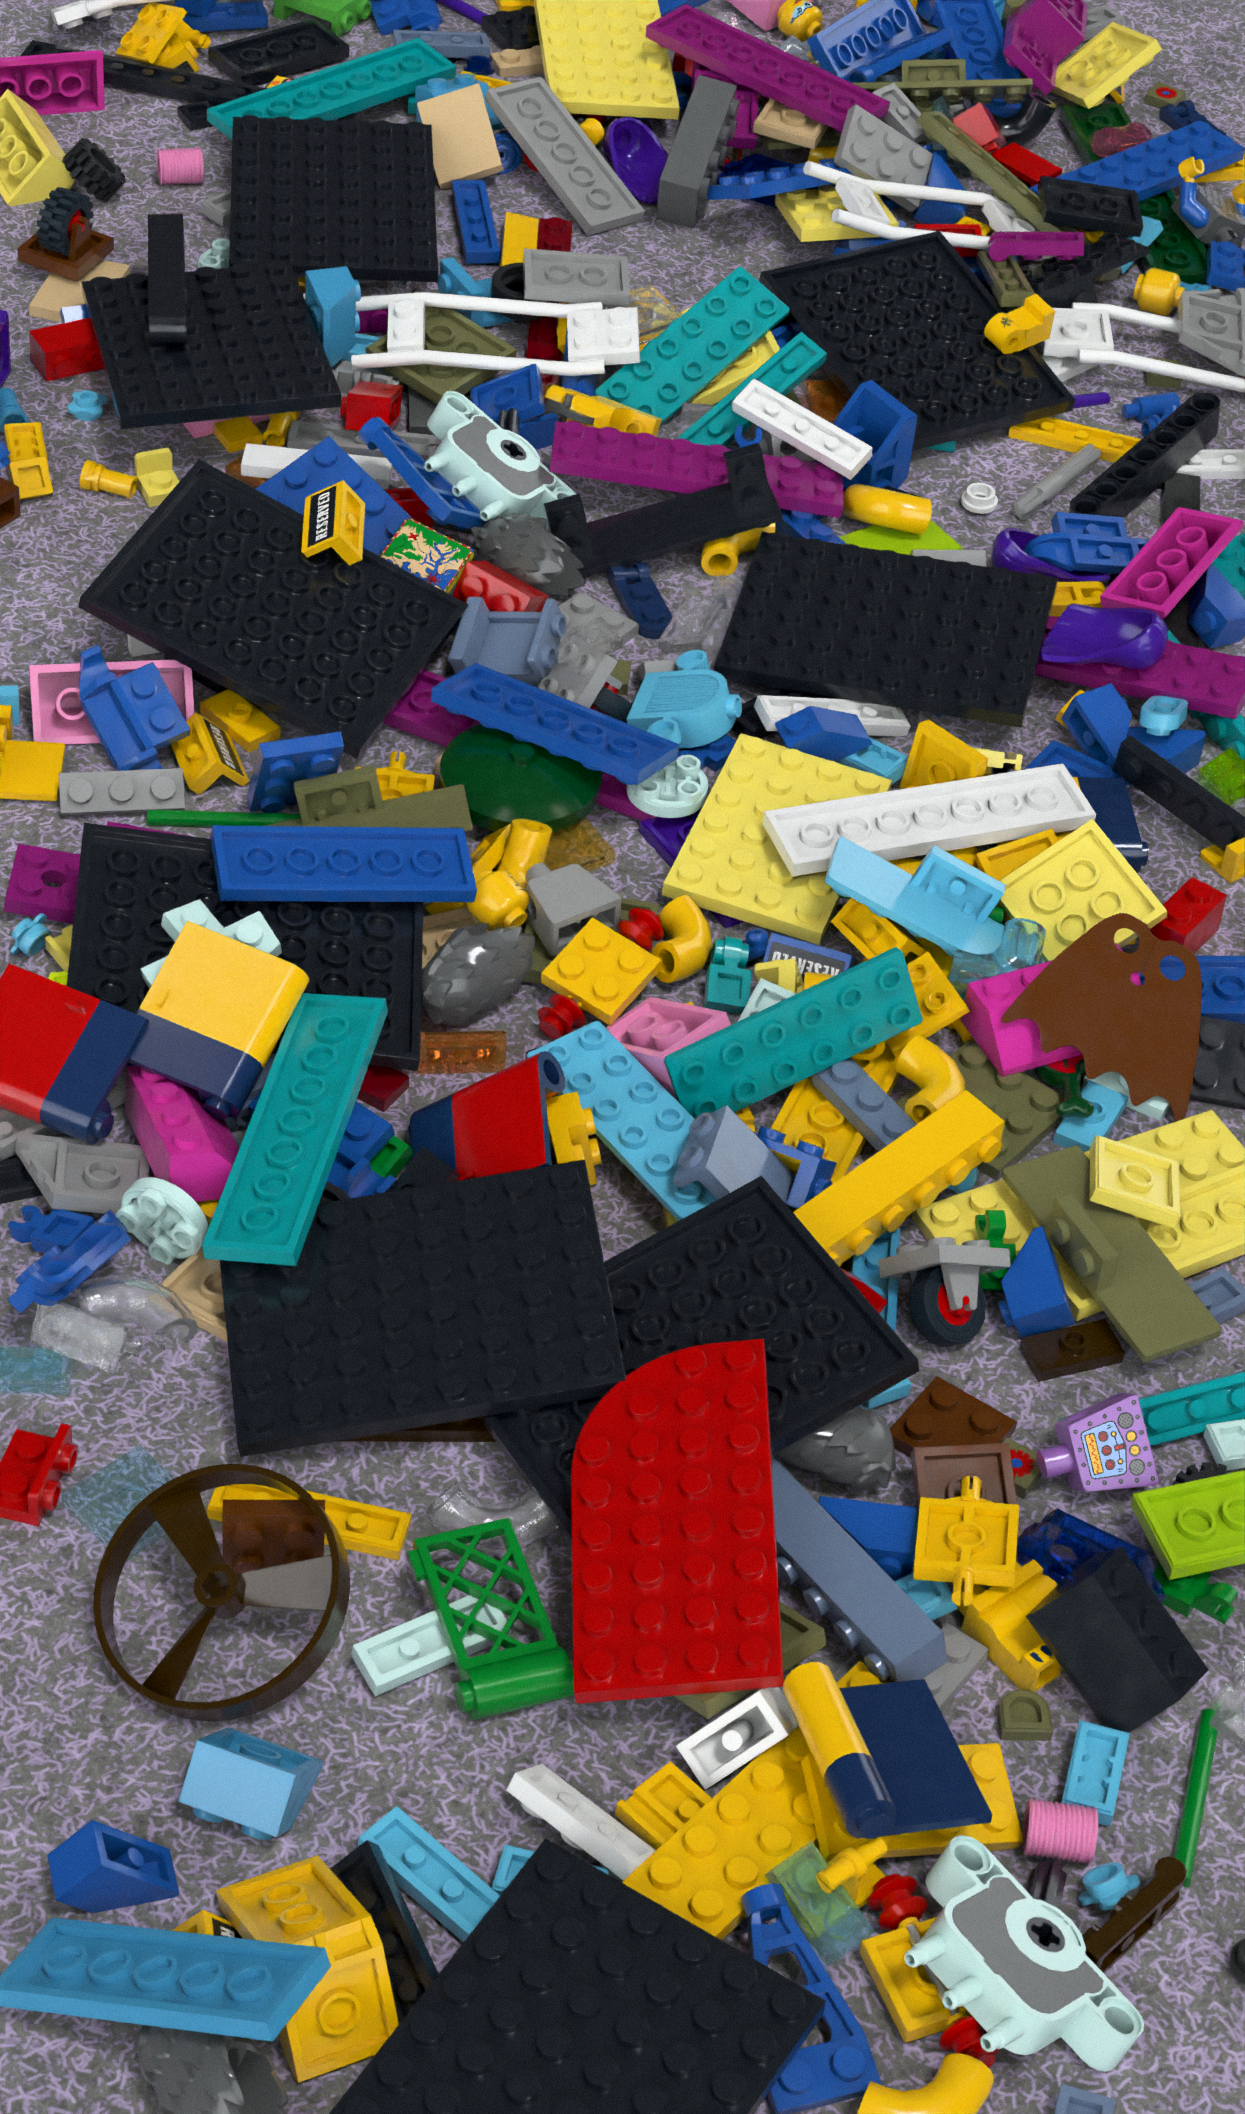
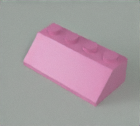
[29,660,194,745]

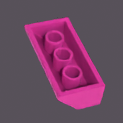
[0,50,105,115]
[1100,507,1243,619]
[961,943,1142,1077]
[125,1066,239,1202]

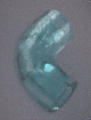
[948,918,1046,995]

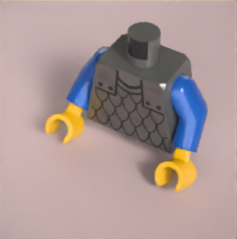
[1171,156,1245,248]

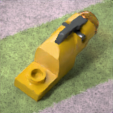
[538,383,662,437]

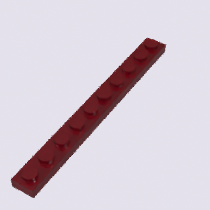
[526,217,573,417]

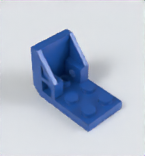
[809,380,917,520]

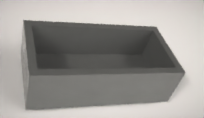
[656,75,740,228]

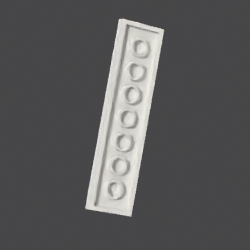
[762,764,1096,877]

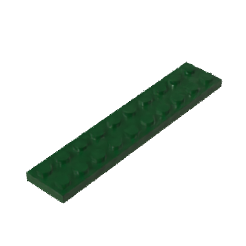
[1059,103,1209,285]

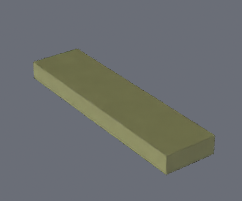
[977,250,1035,307]

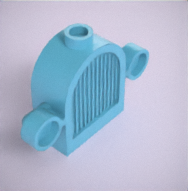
[626,650,742,749]

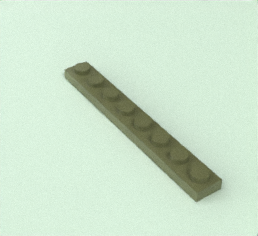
[916,111,1122,282]

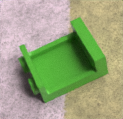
[273,0,372,37]

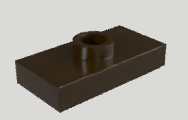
[1019,1319,1125,1382]

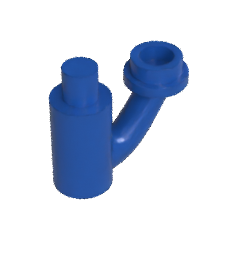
[1121,392,1180,437]

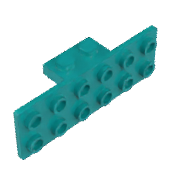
[595,266,789,426]
[664,947,923,1119]

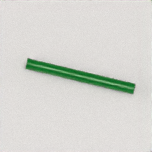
[147,809,301,828]
[1173,1709,1221,1887]

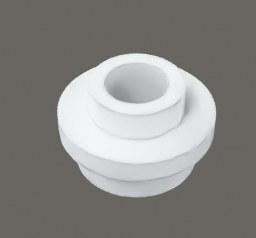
[961,483,998,514]

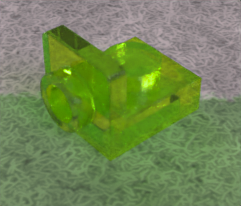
[1199,747,1245,805]

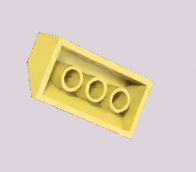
[0,89,76,206]

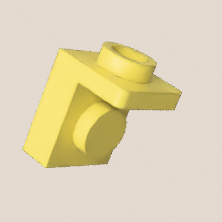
[134,448,180,507]
[754,958,804,994]

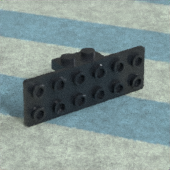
[984,233,1149,313]

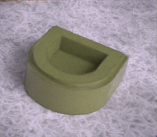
[997,1689,1053,1741]

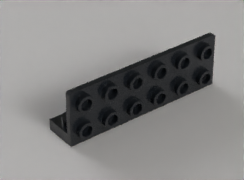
[543,443,783,578]

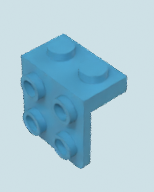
[437,257,514,328]

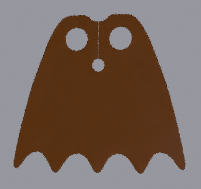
[1001,913,1202,1122]

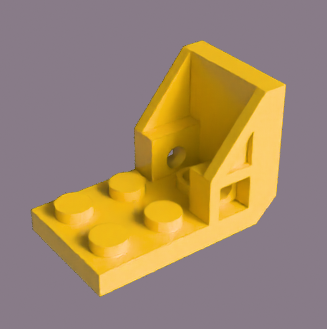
[216,1855,399,2083]

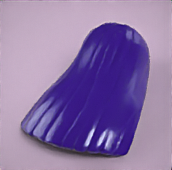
[603,117,668,204]
[991,527,1110,583]
[1039,603,1168,669]

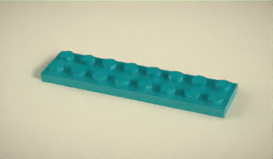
[207,37,457,141]
[202,993,388,1266]

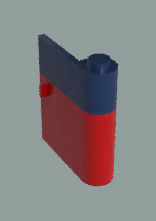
[0,963,149,1145]
[408,1051,565,1181]

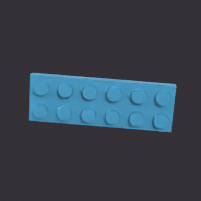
[0,1917,331,2041]

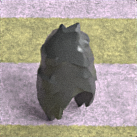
[471,513,586,597]
[421,923,535,1027]
[773,1405,896,1491]
[133,2024,289,2114]

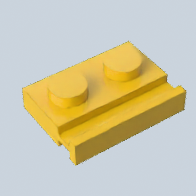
[615,1761,712,1850]

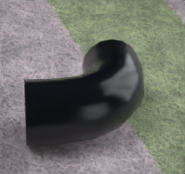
[991,92,1056,148]

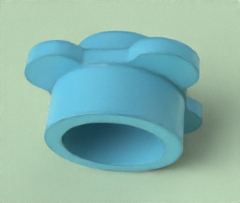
[67,390,107,421]
[10,913,51,957]
[1078,1862,1140,1910]

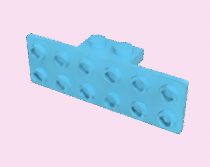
[825,836,1045,977]
[527,1021,718,1221]

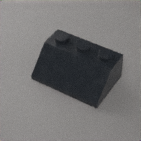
[1026,1546,1209,1733]

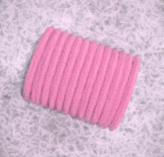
[157,147,204,186]
[1022,1797,1098,1865]

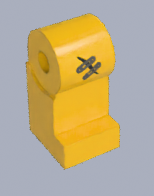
[984,294,1055,355]

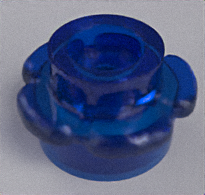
[463,56,495,77]

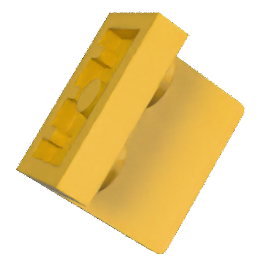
[0,725,65,801]

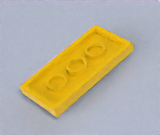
[801,1743,1024,1862]

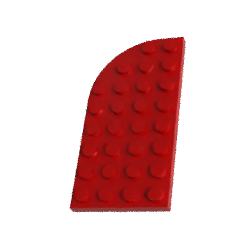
[571,1339,784,1704]

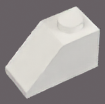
[676,1687,798,1790]

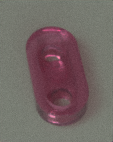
[1091,122,1152,157]

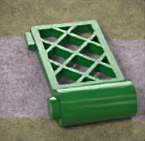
[406,1517,574,1721]

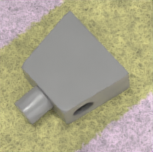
[525,863,622,956]

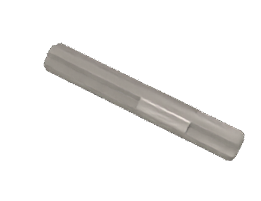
[1011,444,1101,520]

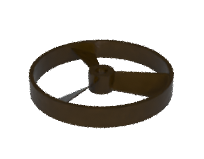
[93,1464,350,1721]

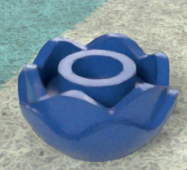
[494,134,521,174]

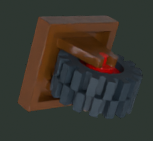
[17,187,114,281]

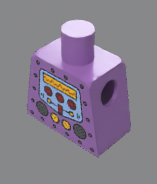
[1036,1392,1159,1492]

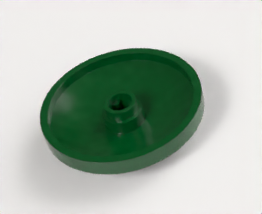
[439,724,602,832]

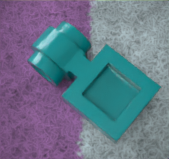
[704,936,752,1015]

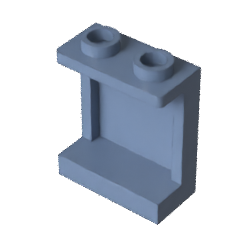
[448,597,567,684]
[673,1106,796,1205]

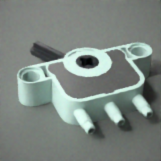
[424,391,576,532]
[905,1835,1144,2072]

